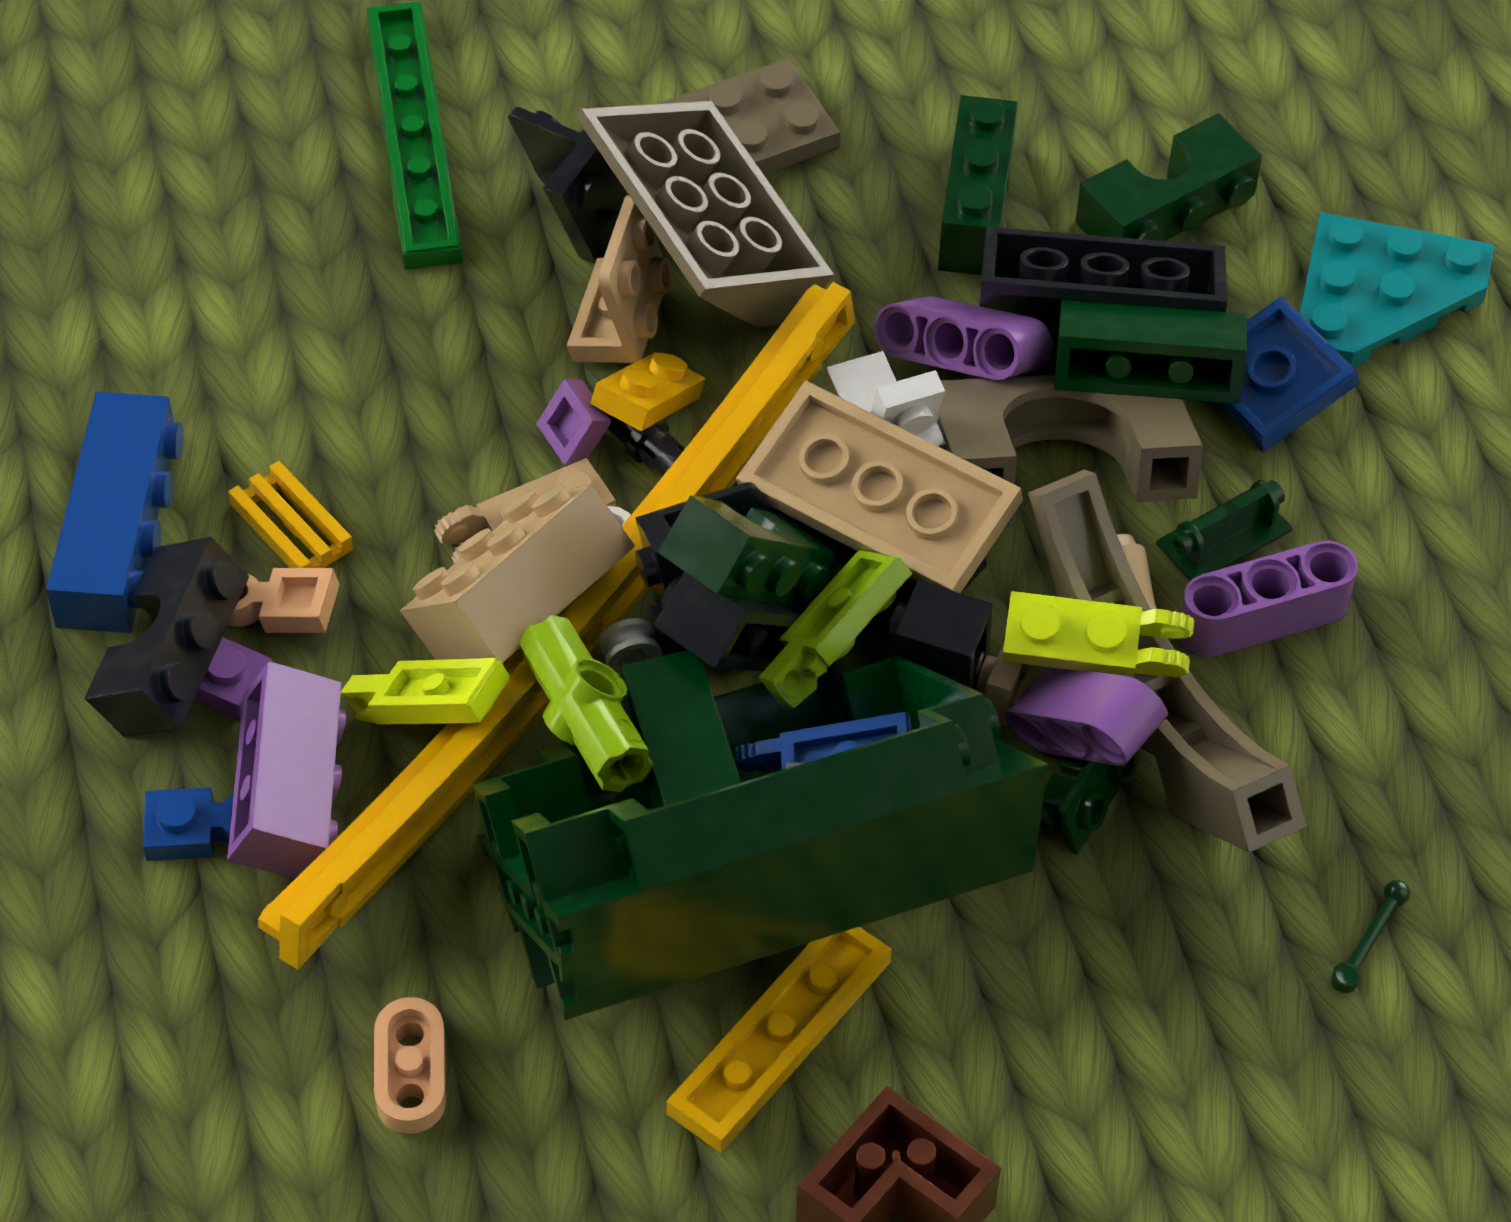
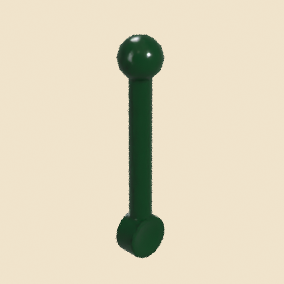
[1331,880,1410,993]

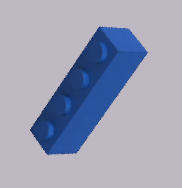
[46,391,184,633]

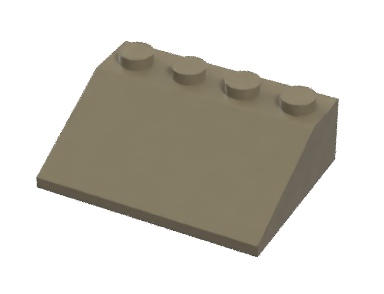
[576,101,834,328]

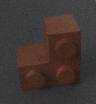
[796,1086,1001,1222]

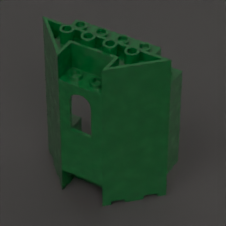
[473,656,1048,1020]

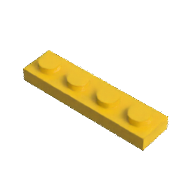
[666,927,892,1153]

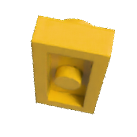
[590,352,706,431]

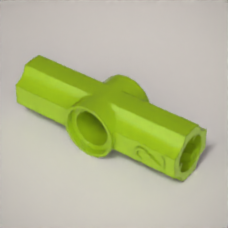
[518,615,653,792]

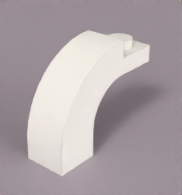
[822,351,946,449]

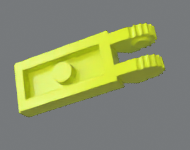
[1002,591,1194,678]

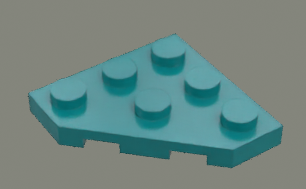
[1300,212,1494,367]

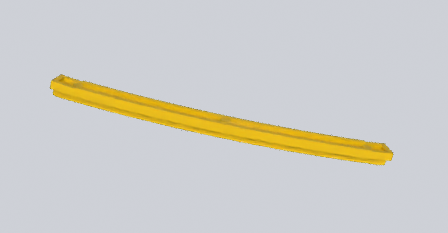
[258,282,855,970]

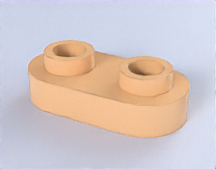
[374,997,446,1134]

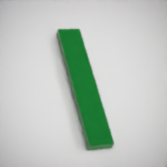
[366,2,463,270]

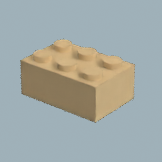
[400,484,635,663]

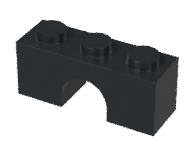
[84,537,249,738]

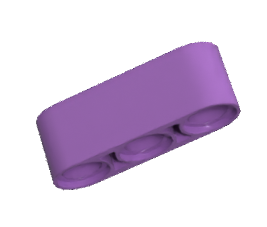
[874,296,1053,380]
[1179,540,1358,657]
[1005,667,1168,766]

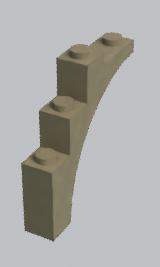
[1028,470,1307,853]

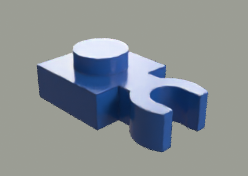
[143,787,234,861]

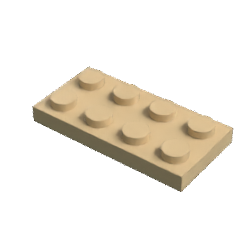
[736,380,1023,593]

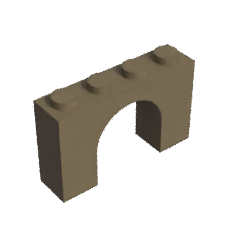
[937,374,1203,502]

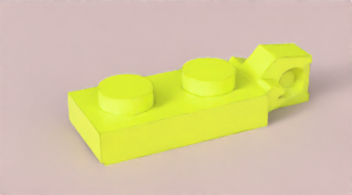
[341,658,510,725]

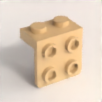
[567,196,672,363]

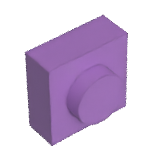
[536,379,612,466]
[194,637,273,720]

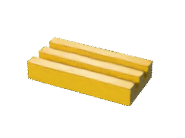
[228,461,353,568]

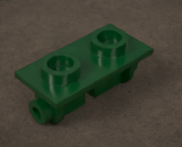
[1156,480,1293,581]
[1039,751,1138,854]

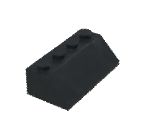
[979,227,1228,328]

